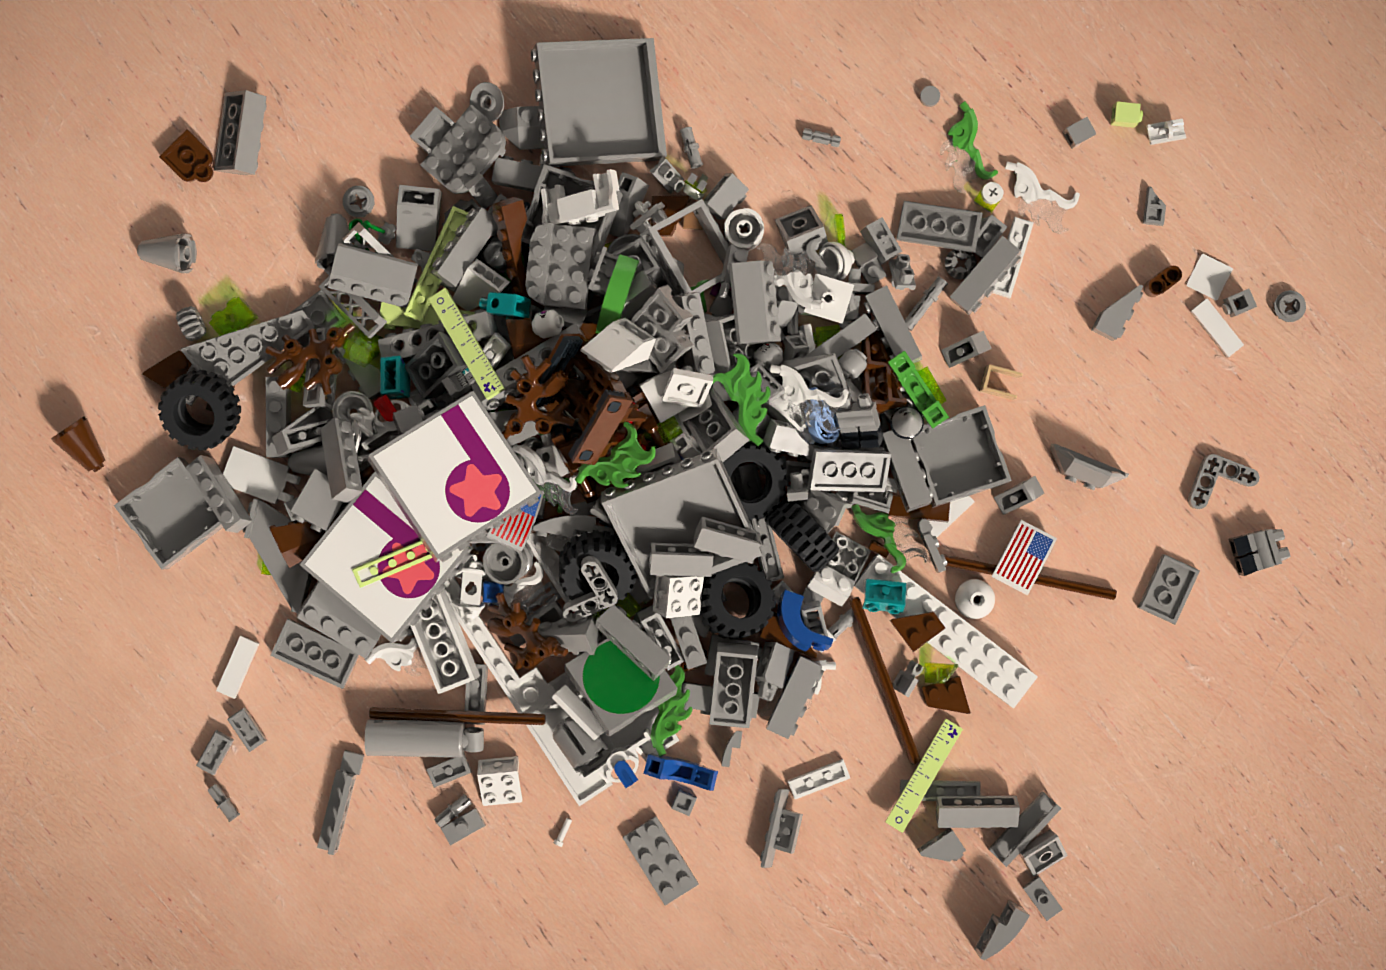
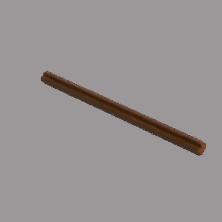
[944,554,1117,600]
[849,597,921,765]
[369,707,546,725]

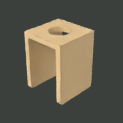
[979,364,1023,400]

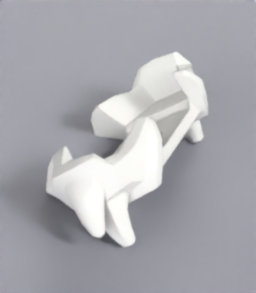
[350,408,375,467]
[450,554,487,625]

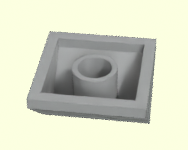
[1019,829,1068,877]

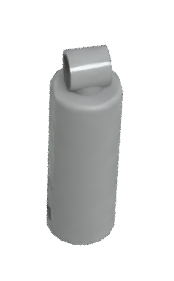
[365,720,484,758]

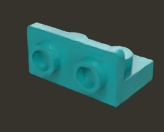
[863,579,906,614]

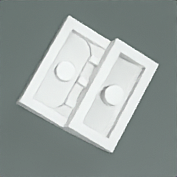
[639,365,690,423]

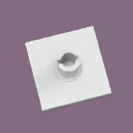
[804,273,854,324]
[662,366,713,408]

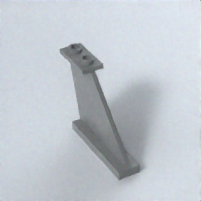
[243,499,312,613]

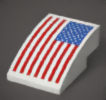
[992,520,1057,595]

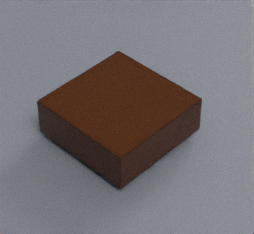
[868,540,889,558]

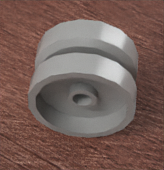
[483,542,533,585]

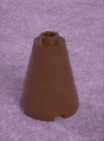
[51,416,105,473]

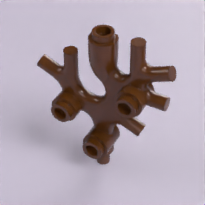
[265,322,355,395]
[502,355,575,440]
[487,592,568,670]

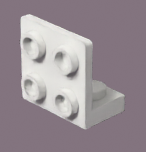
[653,575,704,618]
[477,756,522,806]

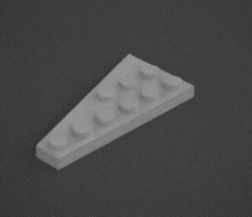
[180,310,315,386]

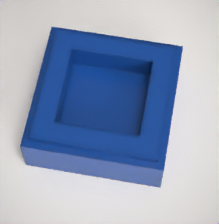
[483,581,504,603]

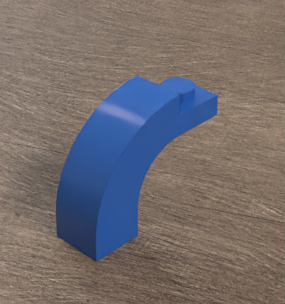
[777,590,833,652]
[643,754,718,791]

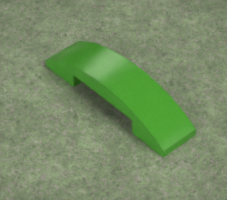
[596,254,640,333]
[888,351,949,429]

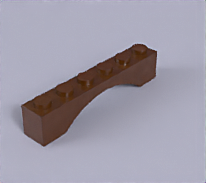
[492,197,545,310]

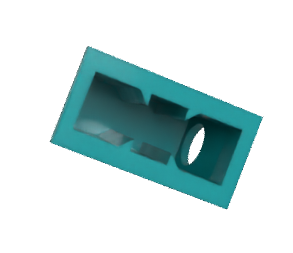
[479,292,531,319]
[380,356,410,399]

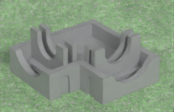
[631,285,694,374]

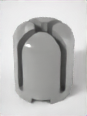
[553,716,609,773]

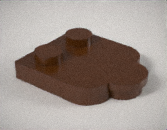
[159,129,213,182]

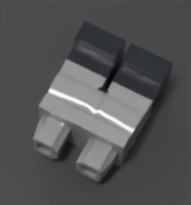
[836,393,884,450]
[1229,529,1291,576]

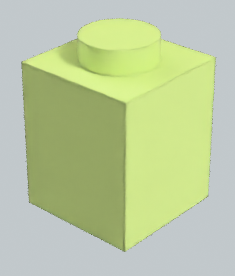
[1111,102,1143,128]

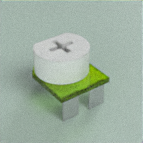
[683,173,708,201]
[974,182,1004,213]

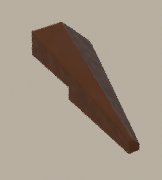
[861,313,907,412]
[505,317,599,359]
[269,514,339,568]

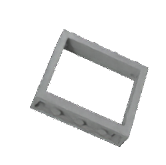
[640,199,729,296]

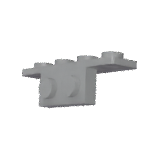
[760,788,803,868]

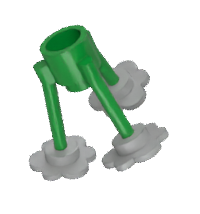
[348,218,396,251]

